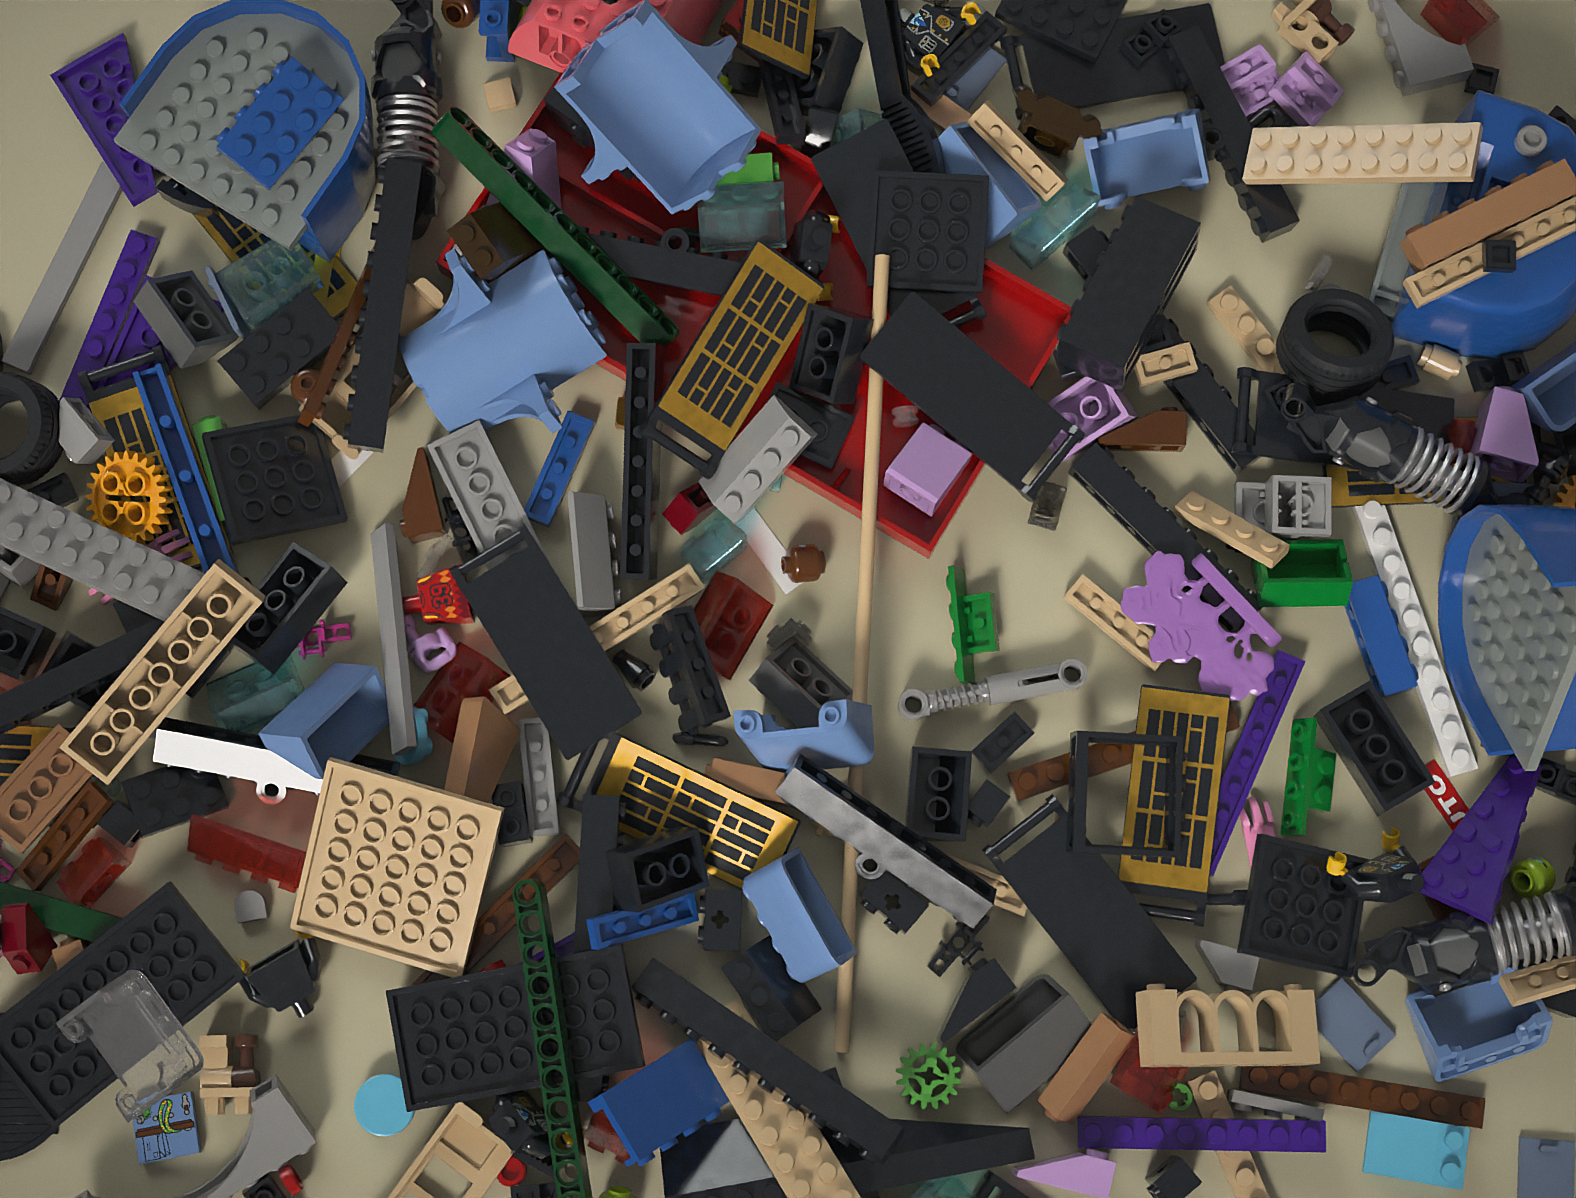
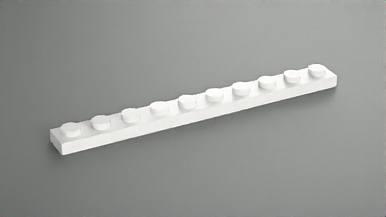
[1352,501,1478,778]

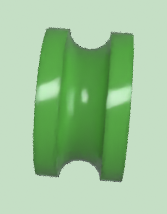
[1163,1083,1193,1111]

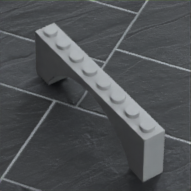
[1368,0,1474,97]
[74,1075,317,1198]

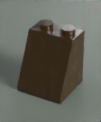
[447,202,544,280]

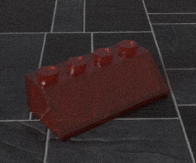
[187,814,307,893]

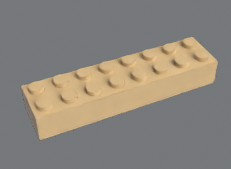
[59,559,266,785]

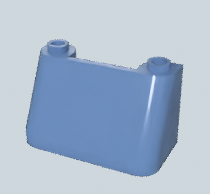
[1082,108,1210,209]
[734,699,874,773]
[1405,963,1553,1082]

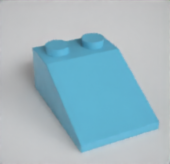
[1362,1111,1470,1190]

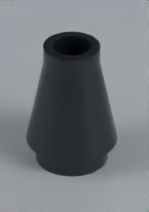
[612,649,656,691]

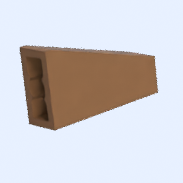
[444,697,521,803]

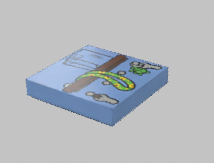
[130,1091,202,1164]

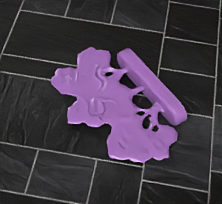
[1121,551,1282,701]

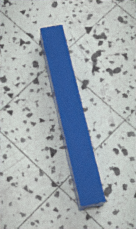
[132,363,240,575]

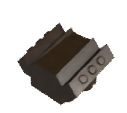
[1012,84,1103,159]

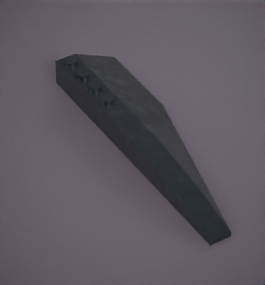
[660,1118,1035,1198]

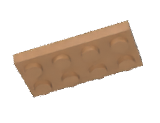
[0,724,94,854]

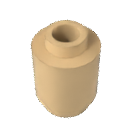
[1416,343,1463,380]

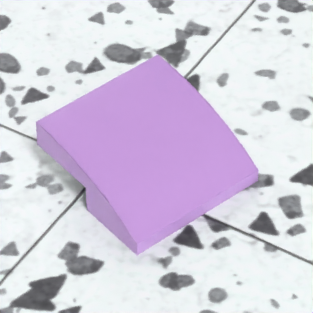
[1220,44,1281,120]
[1268,51,1344,127]

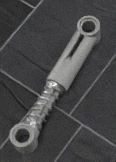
[898,659,1087,722]

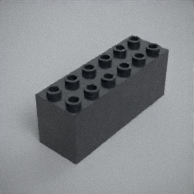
[1056,196,1201,392]

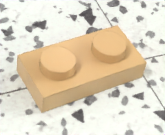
[1135,342,1198,387]

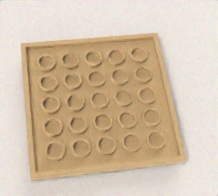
[290,757,505,977]

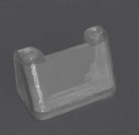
[56,969,204,1123]

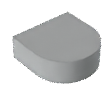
[235,890,269,924]

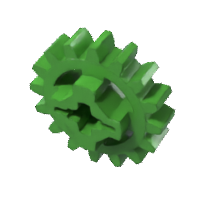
[895,1043,962,1109]

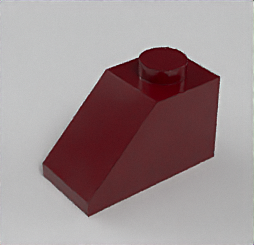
[662,482,717,535]
[1,902,58,975]

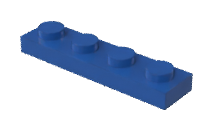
[524,411,595,528]
[586,892,699,950]

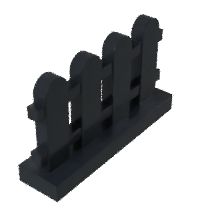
[650,605,731,736]

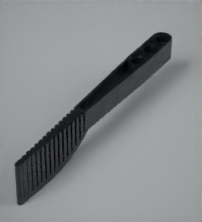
[860,0,945,173]

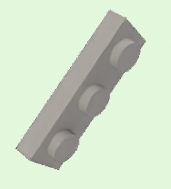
[1227,1089,1324,1120]

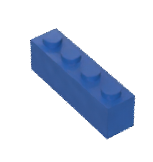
[1344,575,1419,698]

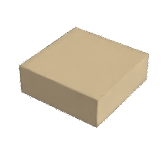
[482,77,517,113]

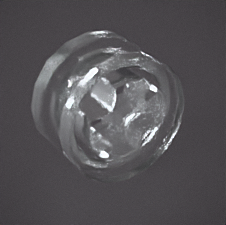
[892,406,919,427]

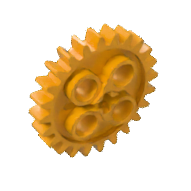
[85,451,174,544]

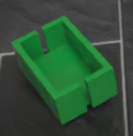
[1250,539,1353,607]

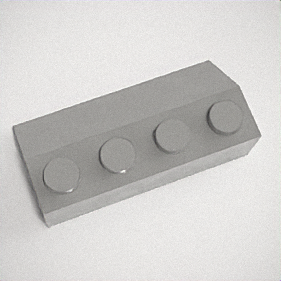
[698,395,818,524]
[567,491,622,618]

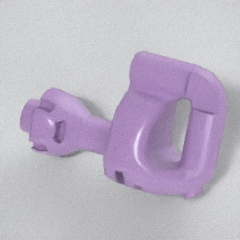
[403,613,457,673]

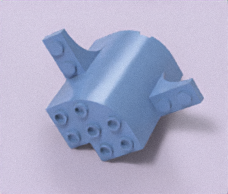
[554,0,762,214]
[398,248,607,434]

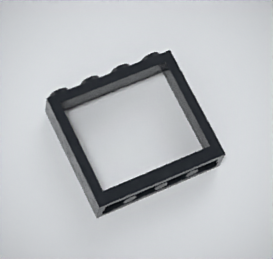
[1066,730,1187,858]

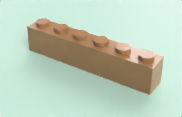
[1399,158,1576,274]

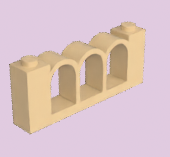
[1136,984,1320,1067]

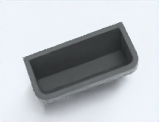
[956,974,1092,1113]

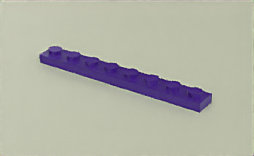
[59,229,160,408]
[1210,650,1306,877]
[1077,1116,1326,1153]

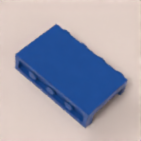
[478,0,518,62]
[588,1039,730,1167]

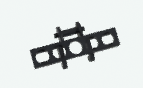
[442,496,478,564]
[927,914,990,978]

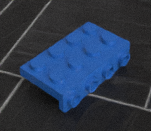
[216,57,344,191]

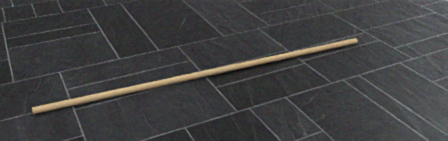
[834,254,890,1053]

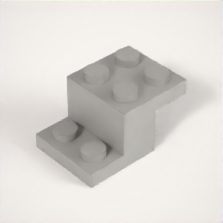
[1234,475,1331,540]

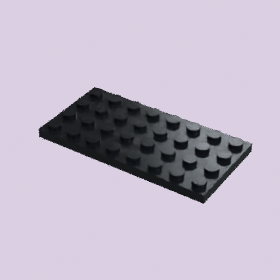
[0,881,246,1130]
[386,944,646,1112]

